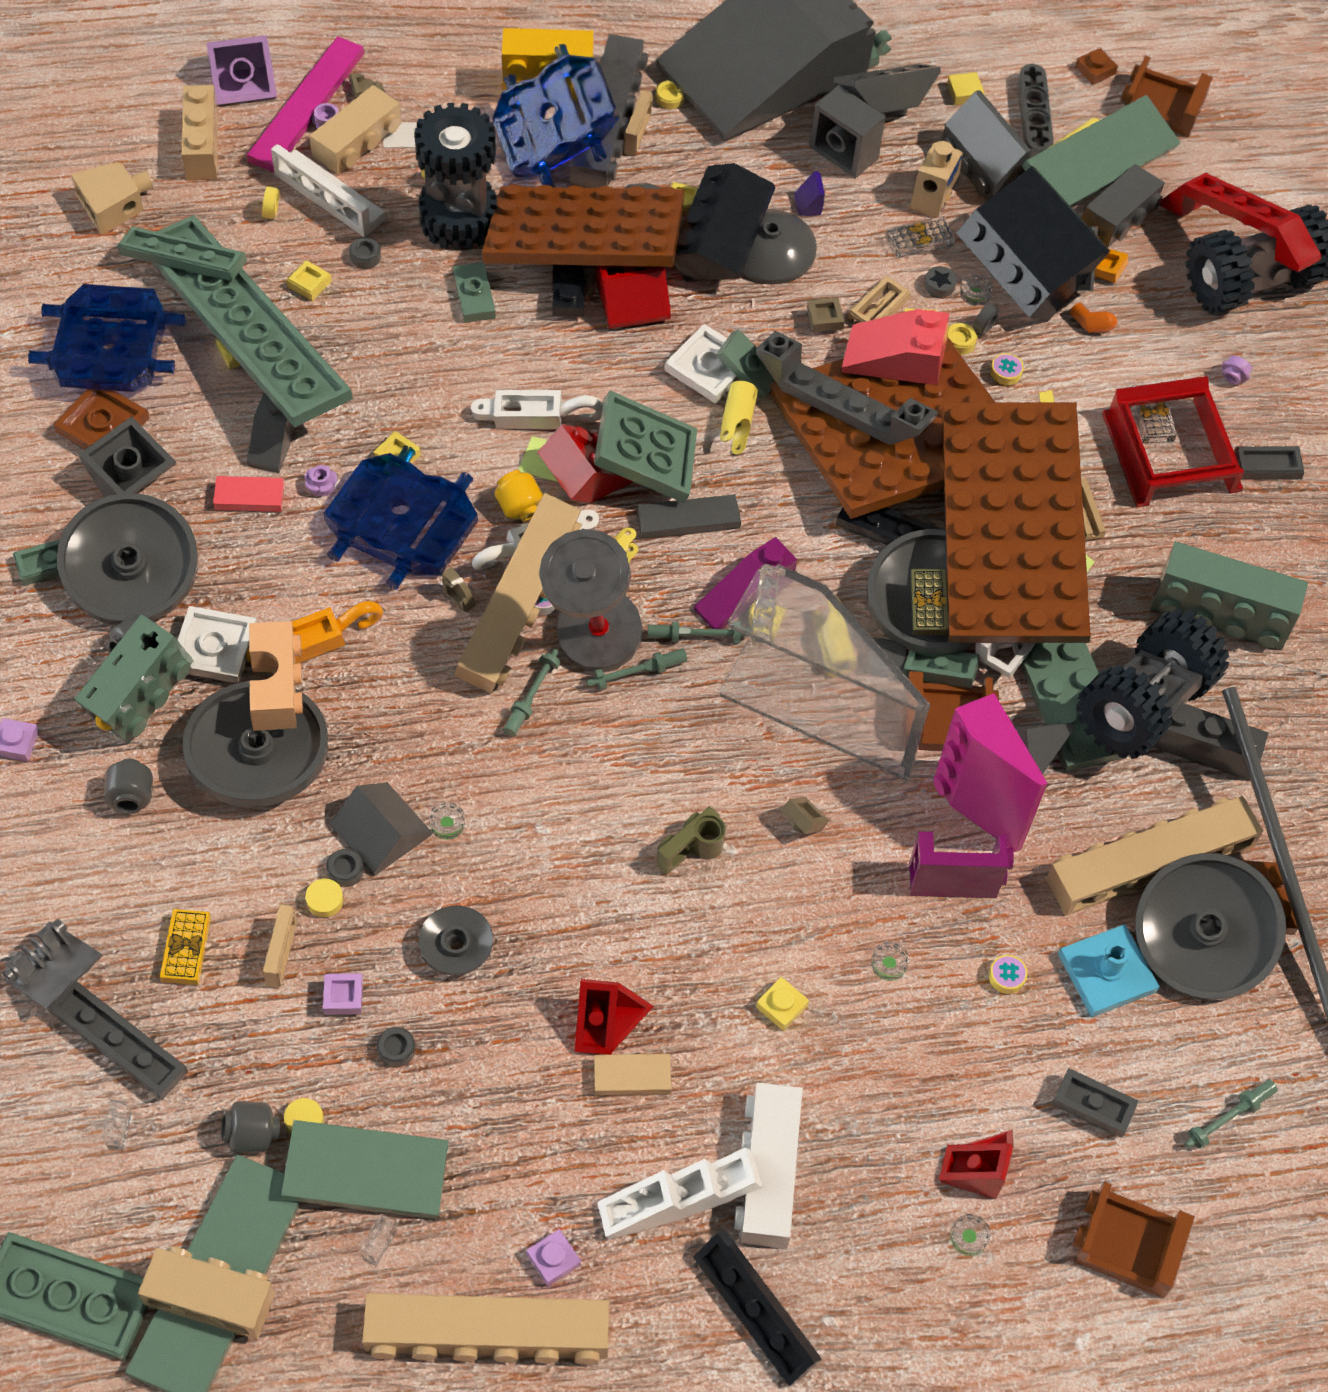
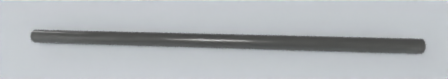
[1222,687,1328,1021]

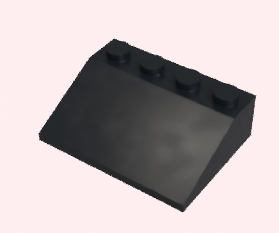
[956,166,1110,322]

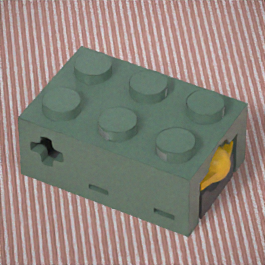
[74,614,194,744]

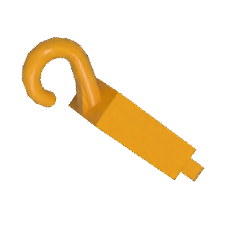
[247,601,383,666]

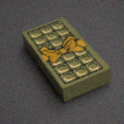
[911,569,949,635]

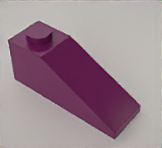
[694,537,797,629]

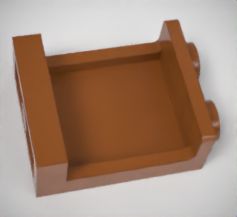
[1120,55,1213,137]
[905,671,999,751]
[1072,1181,1195,1299]

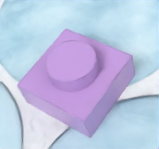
[0,718,39,762]
[323,973,363,1015]
[526,1229,581,1287]

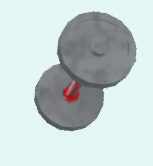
[539,529,643,672]

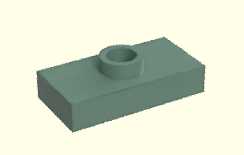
[453,262,496,323]
[716,329,775,399]
[904,650,979,689]

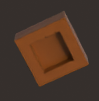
[1075,47,1118,85]

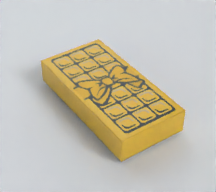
[160,909,211,986]

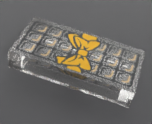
[885,216,955,259]
[1132,384,1177,444]

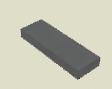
[637,494,741,539]

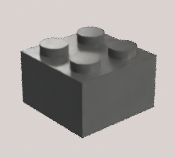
[809,85,886,179]

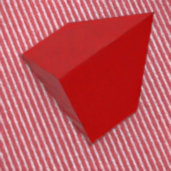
[574,979,654,1055]
[939,1129,1014,1200]

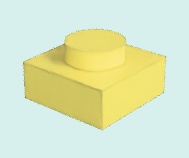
[756,977,809,1031]

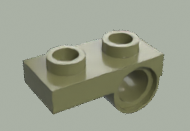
[656,806,726,876]

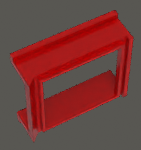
[1102,376,1244,508]

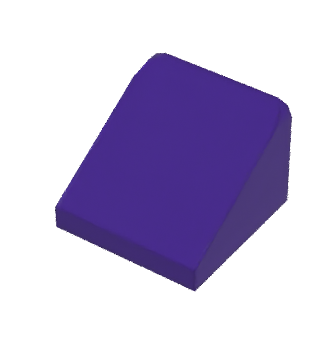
[794,171,825,217]

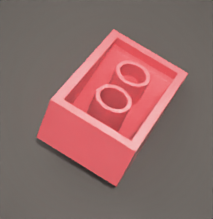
[841,309,949,385]

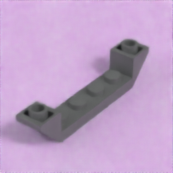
[756,331,938,445]

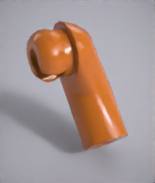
[1069,302,1117,333]

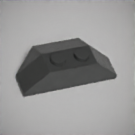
[834,63,941,116]

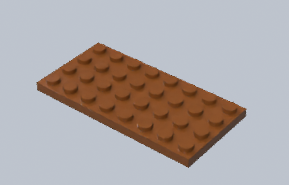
[942,402,1091,643]

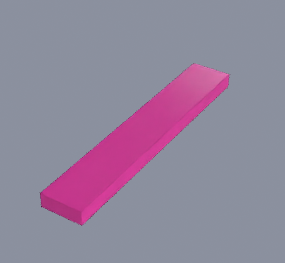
[247,36,364,173]

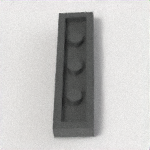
[48,982,188,1100]

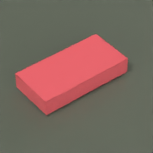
[213,476,285,512]

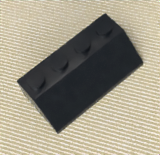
[674,163,776,282]

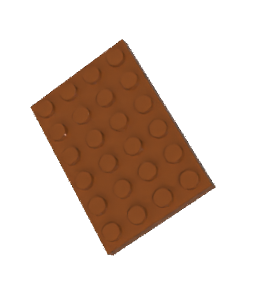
[482,184,685,267]

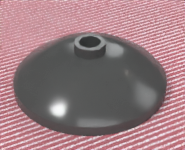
[741,209,817,285]

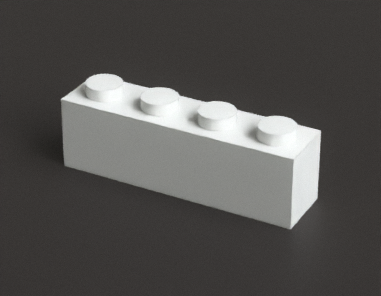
[734,1082,803,1249]

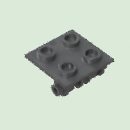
[2,919,103,1010]

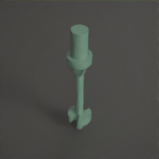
[647,621,751,643]
[503,649,560,737]
[586,649,687,690]
[1184,1079,1278,1149]

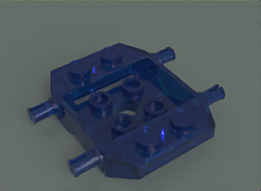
[492,44,620,187]
[28,284,186,392]
[323,445,478,590]

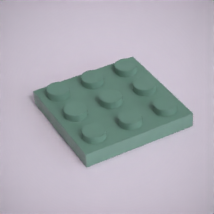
[594,390,697,503]

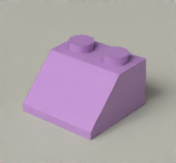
[206,35,277,105]

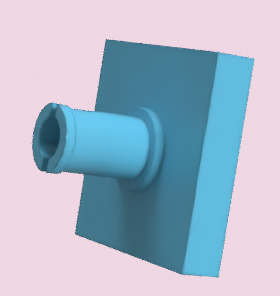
[1058,924,1159,1018]

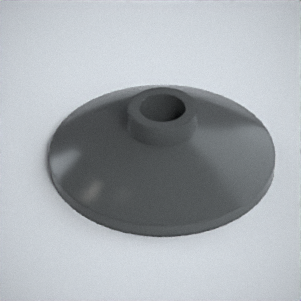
[418,905,493,976]

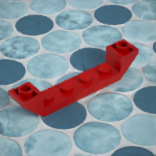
[1160,173,1321,272]

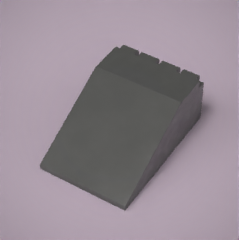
[656,0,876,140]

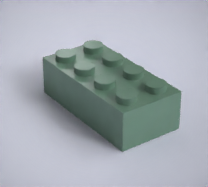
[1150,541,1308,650]

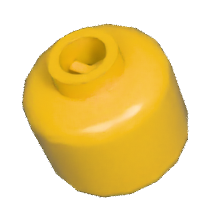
[494,470,543,522]

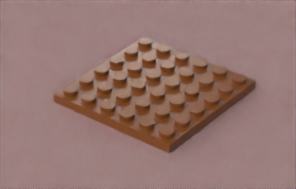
[769,337,995,519]

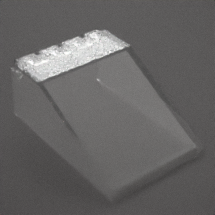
[719,564,931,781]

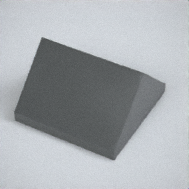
[79,416,176,497]
[330,782,432,876]

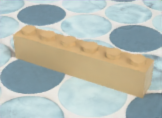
[454,492,583,694]
[1046,796,1264,916]
[362,1293,609,1365]

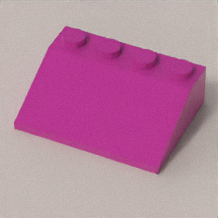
[934,693,1048,852]

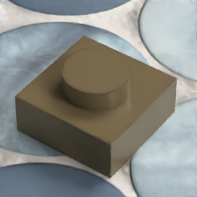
[806,297,845,333]
[781,797,830,834]

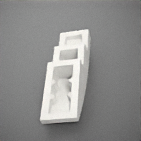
[597,1147,762,1239]

